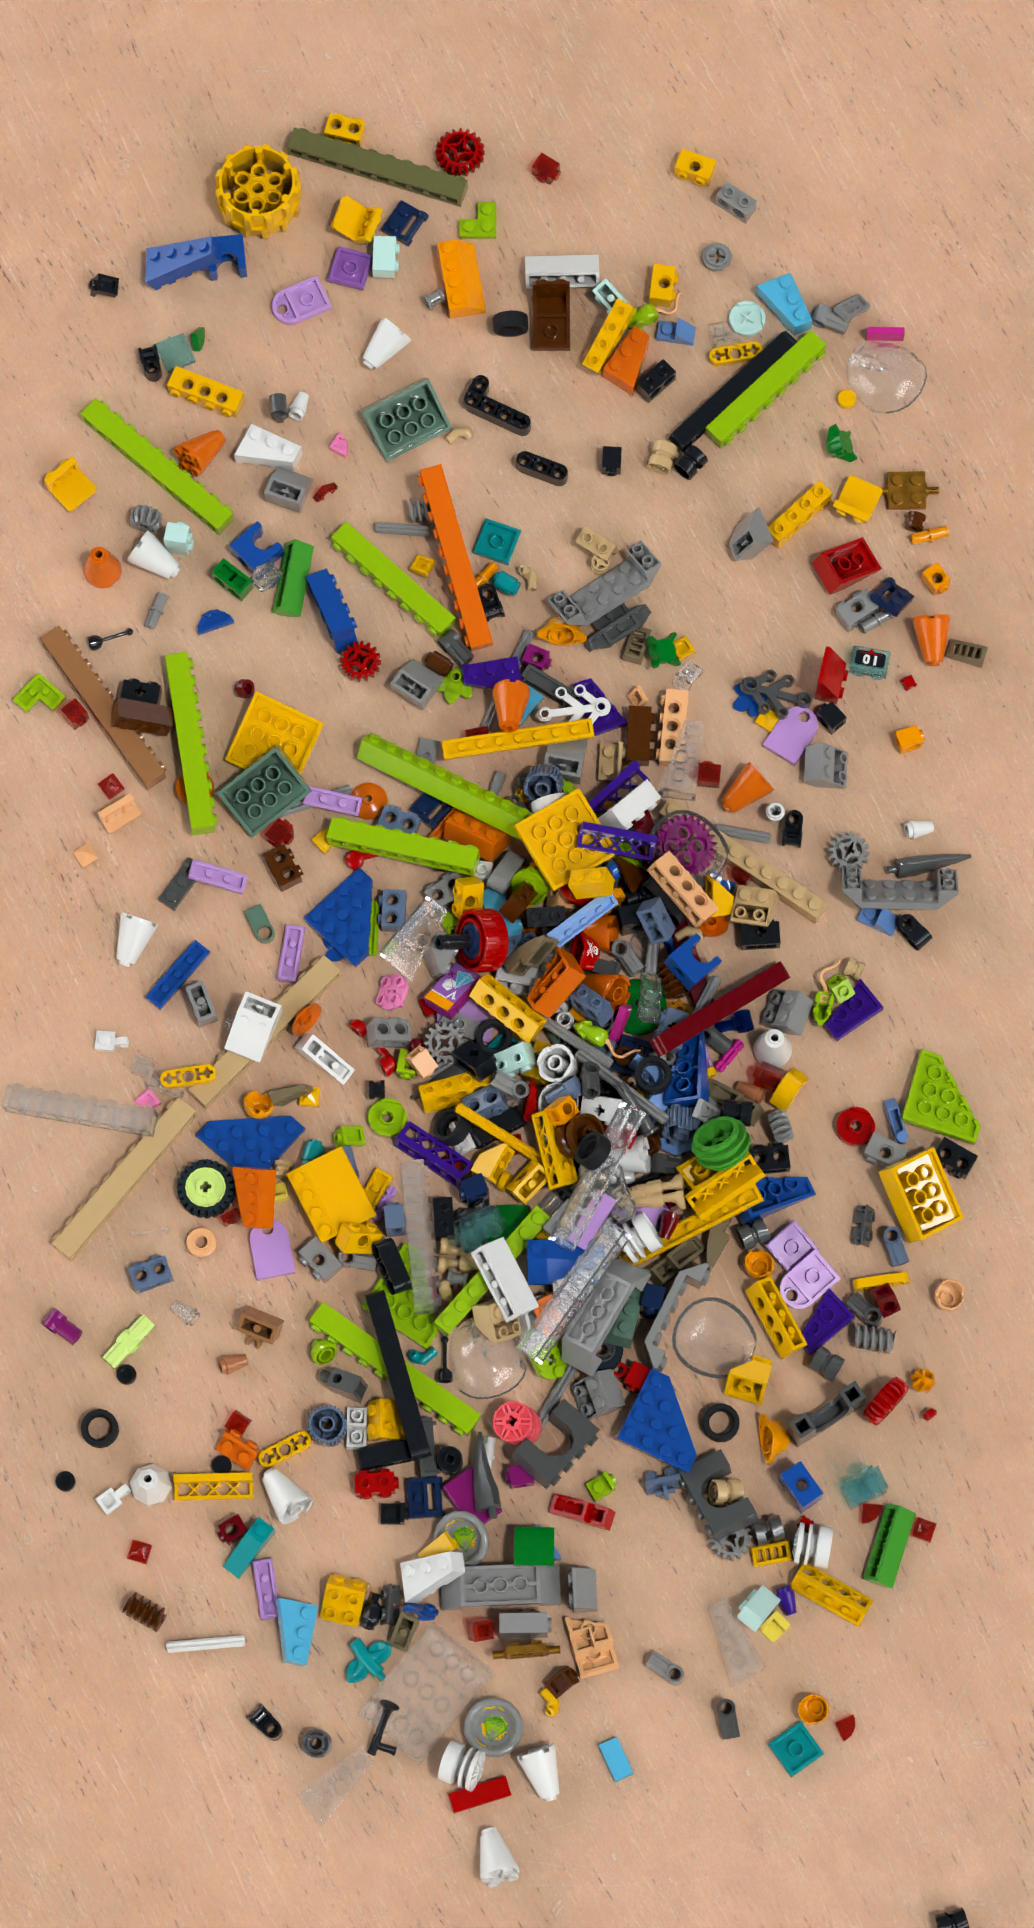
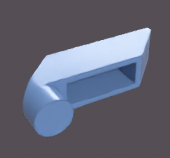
[883,1098,908,1144]
[660,1137,692,1158]

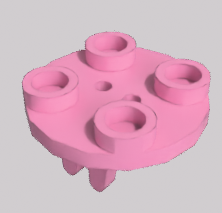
[376,973,409,1011]

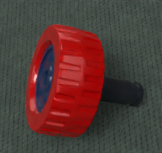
[435,908,509,973]

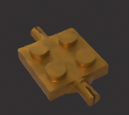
[882,471,939,510]
[492,1640,561,1660]

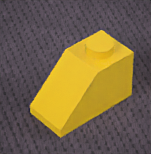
[705,875,735,917]
[471,1143,515,1185]

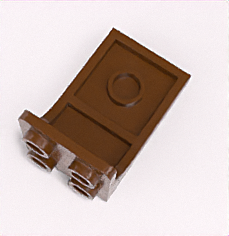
[533,279,570,351]

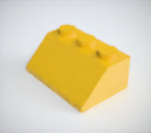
[676,1156,745,1201]

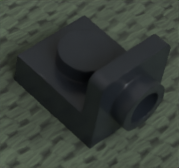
[89,273,119,298]
[381,1503,409,1525]

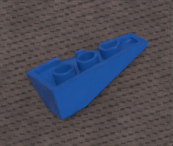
[664,1031,709,1108]
[738,1177,816,1225]
[527,1240,606,1285]

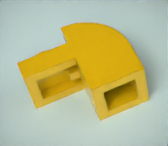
[769,1068,809,1112]

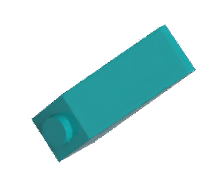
[223,1517,276,1579]

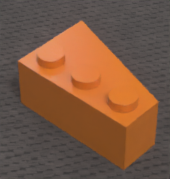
[527,946,586,1018]

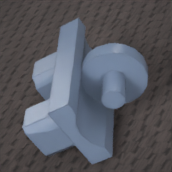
[645,1467,682,1501]

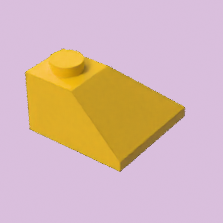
[724,1360,772,1406]

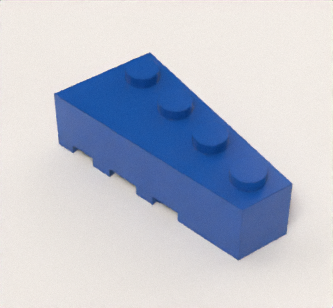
[145,236,222,290]
[306,568,358,654]

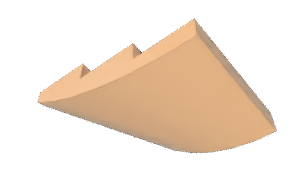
[565,1617,619,1679]

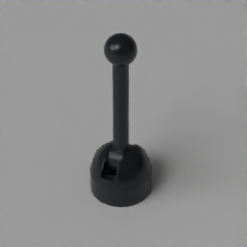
[88,628,133,651]
[437,1336,453,1383]

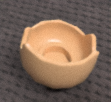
[934,1279,964,1311]

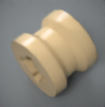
[591,555,610,575]
[843,957,865,981]
[274,1160,294,1180]

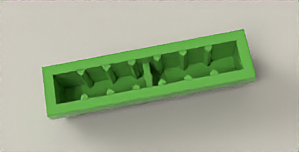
[272,539,314,617]
[863,1504,916,1589]

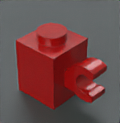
[614,1361,651,1394]

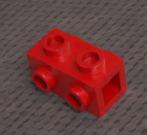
[354,1469,399,1500]

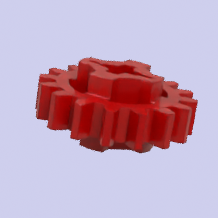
[340,641,381,682]

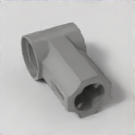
[812,304,850,334]
[612,940,646,977]
[489,1069,529,1100]
[339,1251,376,1272]
[646,1651,684,1686]

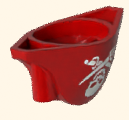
[571,931,600,971]

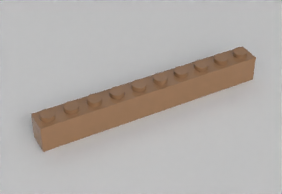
[41,626,166,790]

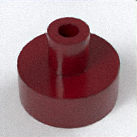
[234,679,255,698]

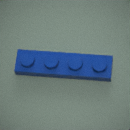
[145,940,211,1010]

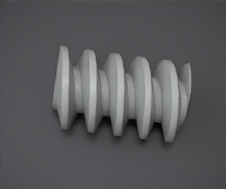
[409,499,431,522]
[854,1323,896,1354]

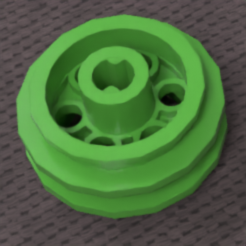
[691,1116,751,1171]

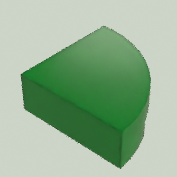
[191,327,205,351]

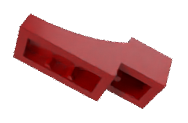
[549,1494,616,1531]

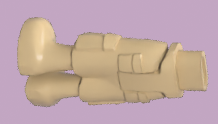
[617,1174,686,1210]
[437,1237,479,1273]

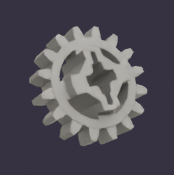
[828,831,870,871]
[424,1021,466,1064]
[709,1528,752,1561]

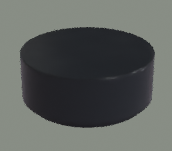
[117,1365,137,1385]
[212,1456,232,1473]
[55,1471,76,1492]

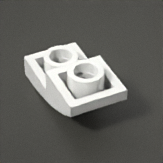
[346,1407,367,1450]

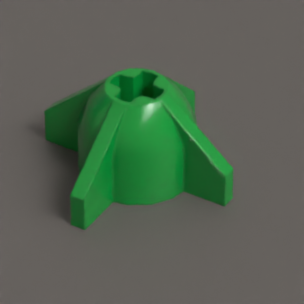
[826,424,857,462]
[646,632,681,669]

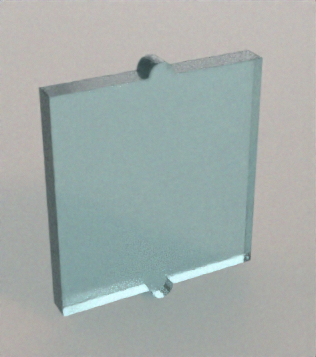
[156,333,196,373]

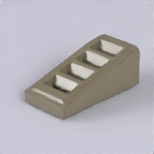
[623,627,652,665]
[946,639,988,668]
[269,1084,314,1107]

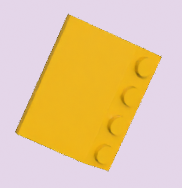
[287,1146,377,1243]
[878,1147,964,1243]

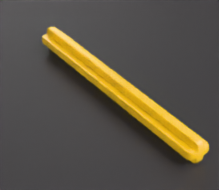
[455,1103,553,1168]

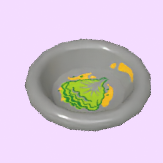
[434,1511,489,1566]
[464,1698,523,1757]

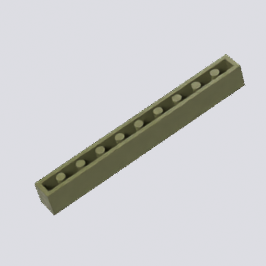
[287,128,468,207]

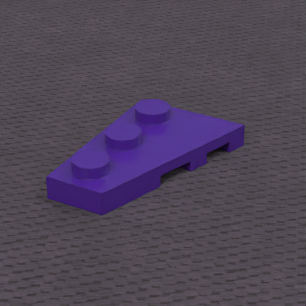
[461,657,522,689]
[573,678,628,736]
[825,978,883,1042]
[802,1288,855,1356]

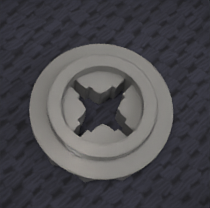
[702,243,732,272]

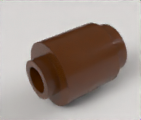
[425,650,454,676]

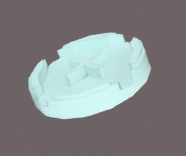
[729,301,766,337]

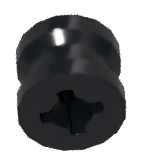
[369,1080,385,1099]

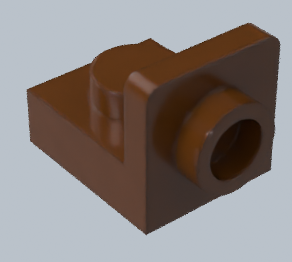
[544,1666,580,1699]

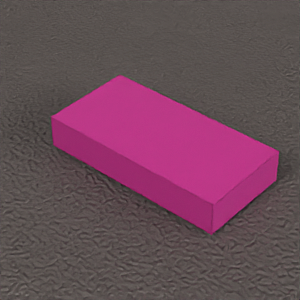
[866,327,905,341]
[608,1004,632,1042]

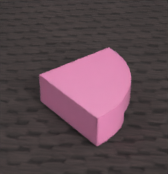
[329,432,348,458]
[134,1088,162,1109]

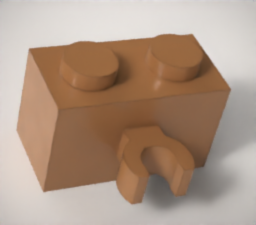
[236,1306,284,1349]

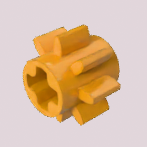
[910,1368,936,1393]

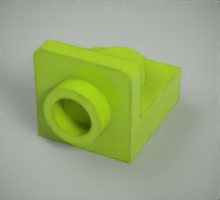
[825,973,855,1004]
[396,1049,416,1080]
[333,1126,366,1148]
[585,1471,617,1502]

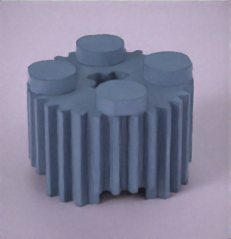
[523,763,564,802]
[662,1104,701,1146]
[307,1405,347,1447]

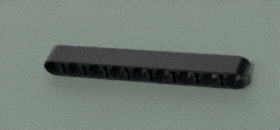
[669,331,797,452]
[365,1290,432,1461]

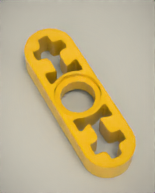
[709,342,762,367]
[160,1064,217,1089]
[853,1272,910,1291]
[259,1431,312,1469]

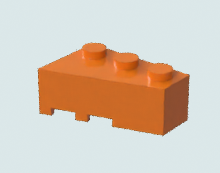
[603,326,650,396]
[443,811,512,862]
[232,1167,276,1228]

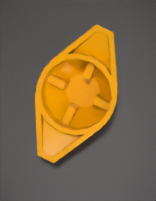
[537,616,587,646]
[759,1414,790,1465]

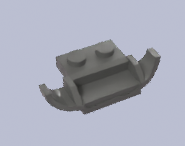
[585,603,652,652]

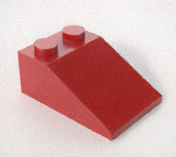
[811,537,882,595]
[815,646,849,704]

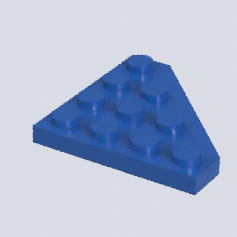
[304,868,373,968]
[196,1116,306,1169]
[617,1368,697,1474]

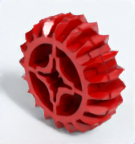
[435,128,485,176]
[863,1377,909,1425]

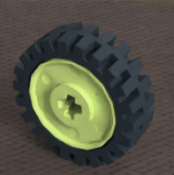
[177,1159,235,1219]

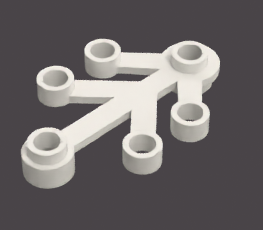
[537,684,611,724]

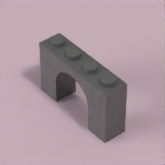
[787,1381,866,1447]
[511,1399,600,1490]
[679,1449,758,1542]

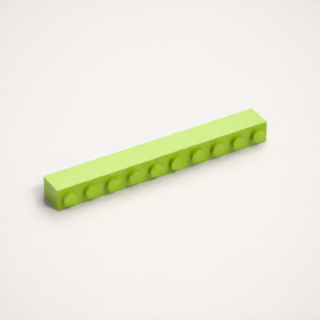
[80,398,234,535]
[165,652,218,836]
[357,732,534,840]
[309,1302,482,1437]

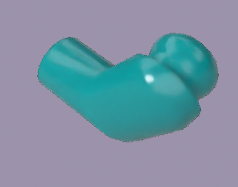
[408,1346,438,1365]

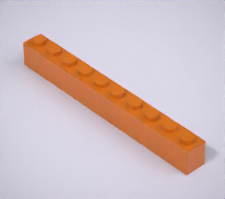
[417,464,493,652]

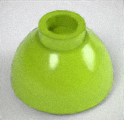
[311,1339,337,1365]

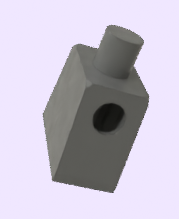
[319,1367,368,1403]

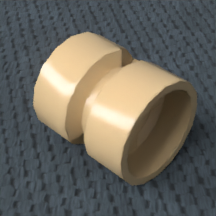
[647,440,677,474]
[708,1479,744,1505]

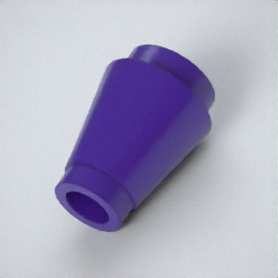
[776,1585,797,1616]

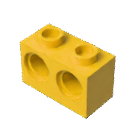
[324,113,366,147]

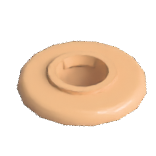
[186,1227,217,1258]

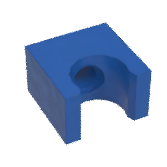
[209,234,247,281]
[230,521,284,579]
[664,933,722,991]
[779,1461,823,1513]

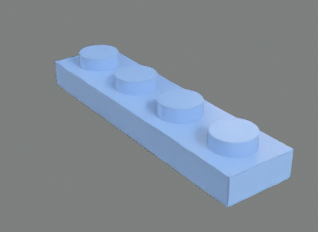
[546,894,618,948]

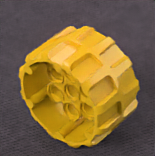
[215,144,302,239]

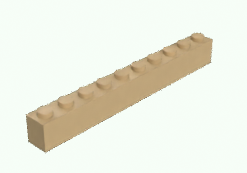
[659,798,827,924]
[189,955,342,1110]
[52,1097,198,1262]

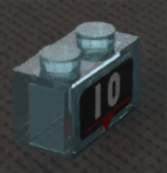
[849,645,891,680]

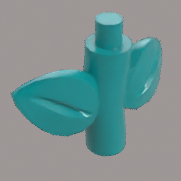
[346,1638,392,1683]

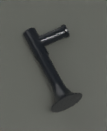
[367,1700,400,1756]

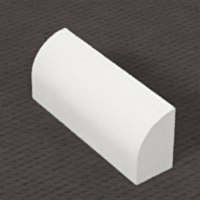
[525,255,600,289]
[495,964,572,1005]
[471,1237,539,1323]

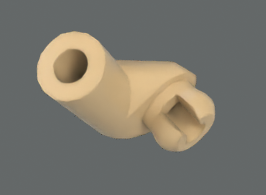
[445,427,473,444]
[518,565,537,591]
[673,926,703,942]
[439,1280,454,1303]

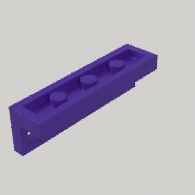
[588,760,650,815]
[576,821,658,862]
[394,1121,473,1188]

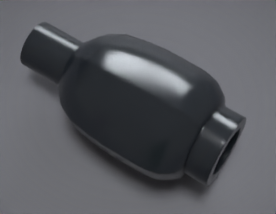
[361,1593,381,1630]

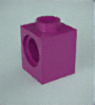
[522,643,552,672]
[505,1465,535,1489]

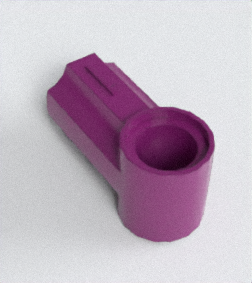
[42,1308,83,1345]

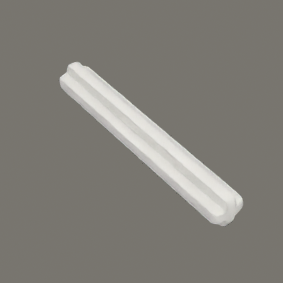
[166,1635,245,1653]

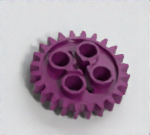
[655,814,717,876]

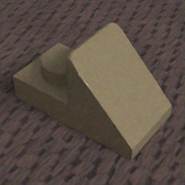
[389,1611,420,1653]

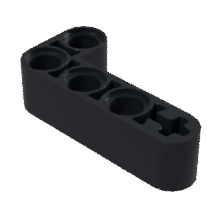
[464,375,531,436]

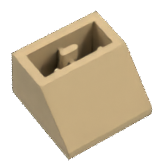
[730,885,780,927]
[472,1298,522,1344]

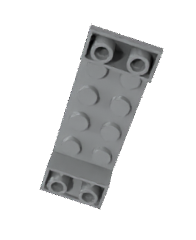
[547,540,661,626]
[842,866,959,910]
[561,1258,651,1377]
[644,1263,711,1372]
[441,1564,561,1611]

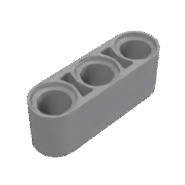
[486,850,527,894]

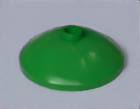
[613,979,667,1036]

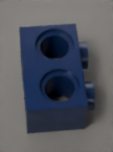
[458,1173,490,1208]
[640,1283,666,1319]

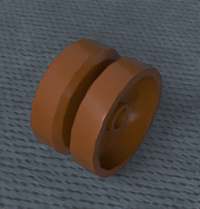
[555,1113,605,1159]

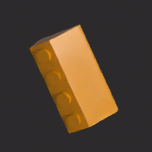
[437,240,486,319]

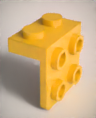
[331,195,383,245]
[44,456,97,512]
[833,475,883,524]
[367,1398,406,1441]
[320,1574,369,1627]

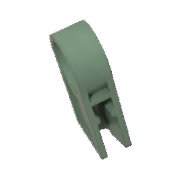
[244,904,275,944]

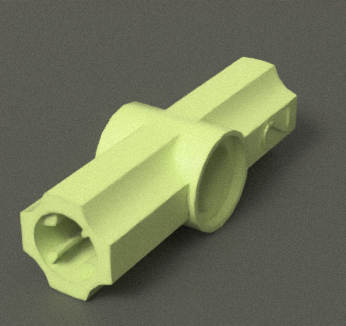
[103,1314,155,1369]

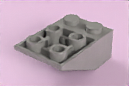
[544,739,588,784]

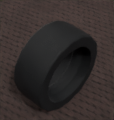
[493,310,528,337]
[476,1019,512,1055]
[634,1056,672,1095]
[433,1107,471,1147]
[575,1131,611,1170]
[702,1404,740,1442]
[81,1409,119,1448]

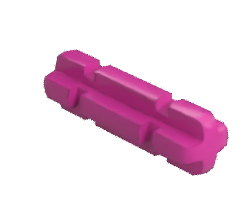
[714,1039,744,1073]

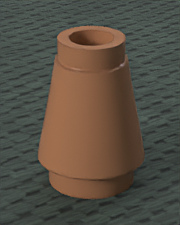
[736,1081,766,1104]
[218,1354,248,1375]

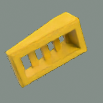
[751,1540,794,1567]

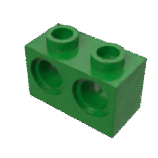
[211,558,254,602]

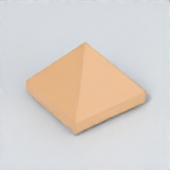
[627,685,649,706]
[73,843,99,868]

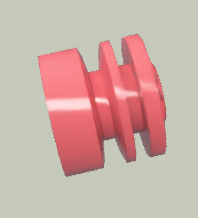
[493,1401,542,1447]

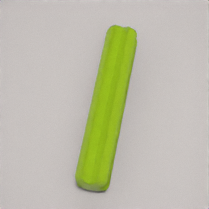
[369,901,380,956]

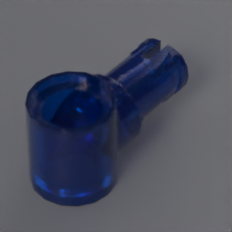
[715,1009,754,1033]

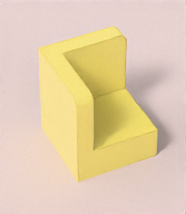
[274,1182,290,1205]
[759,1610,791,1643]

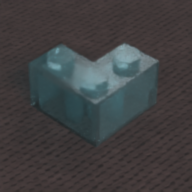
[456,1204,506,1254]
[840,1465,889,1510]

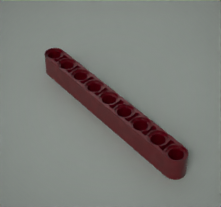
[649,961,791,1057]

